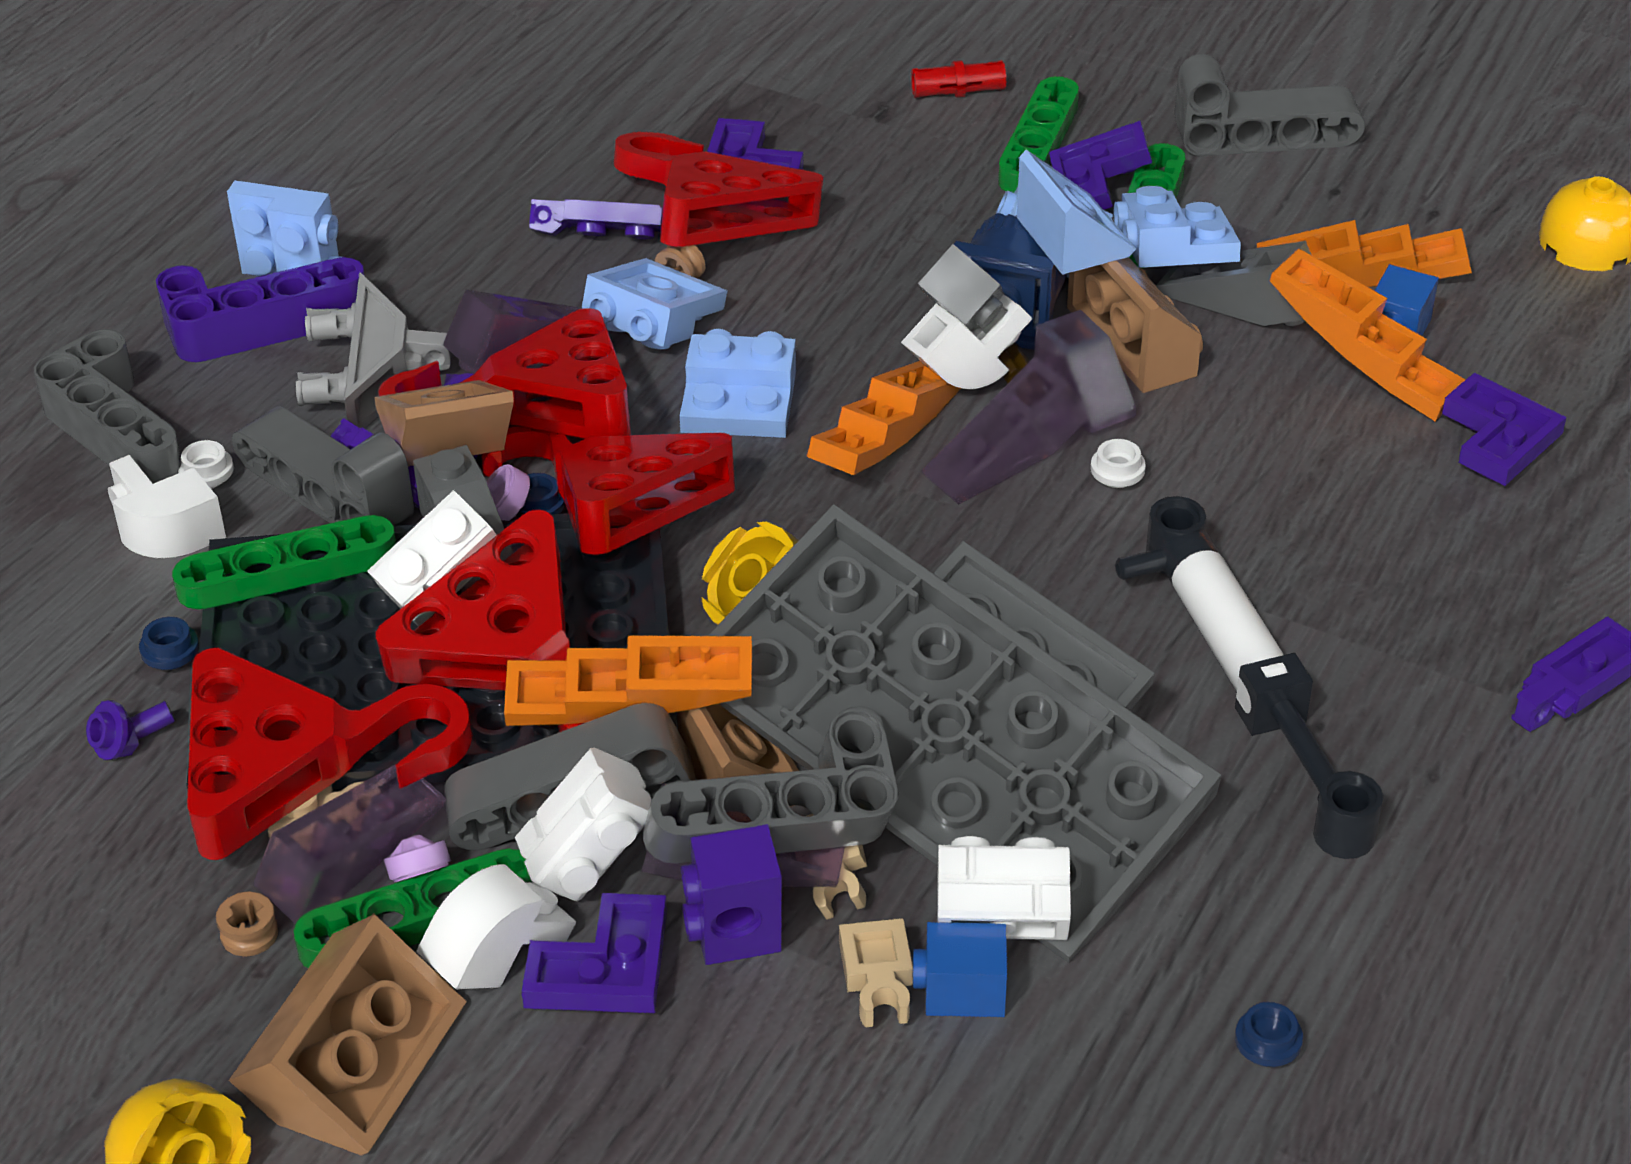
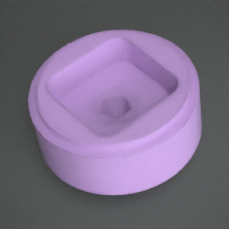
[487,464,530,521]
[384,835,451,882]

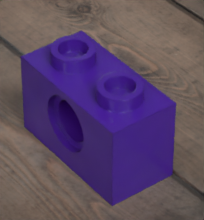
[681,824,782,965]

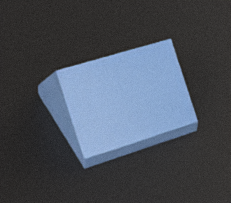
[1017,150,1136,275]

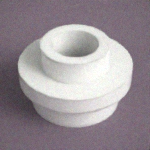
[1091,439,1146,488]
[178,440,234,489]

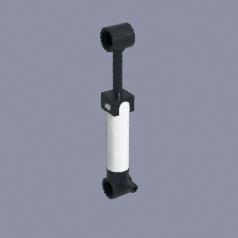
[1115,496,1384,859]

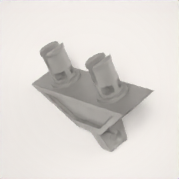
[296,272,451,429]

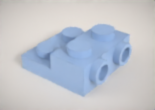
[227,180,342,276]
[1114,186,1241,268]
[582,258,727,349]
[680,329,796,438]

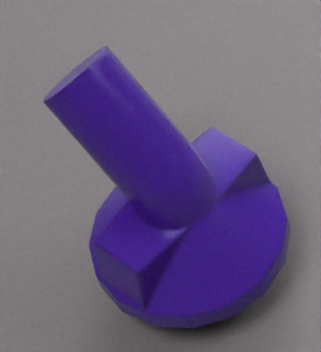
[86,700,176,760]

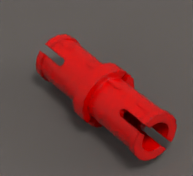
[911,60,1006,98]

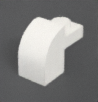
[901,295,1032,389]
[108,455,226,558]
[416,864,576,989]

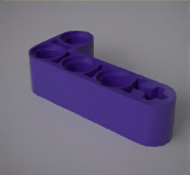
[156,257,364,362]

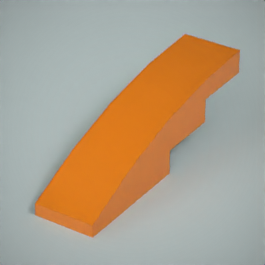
[1257,220,1472,287]
[1270,249,1466,422]
[807,361,961,475]
[504,636,752,726]

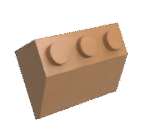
[1067,257,1203,393]
[229,914,467,1155]

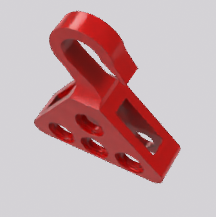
[614,132,824,247]
[379,308,631,439]
[481,426,735,554]
[376,510,584,732]
[187,648,472,860]

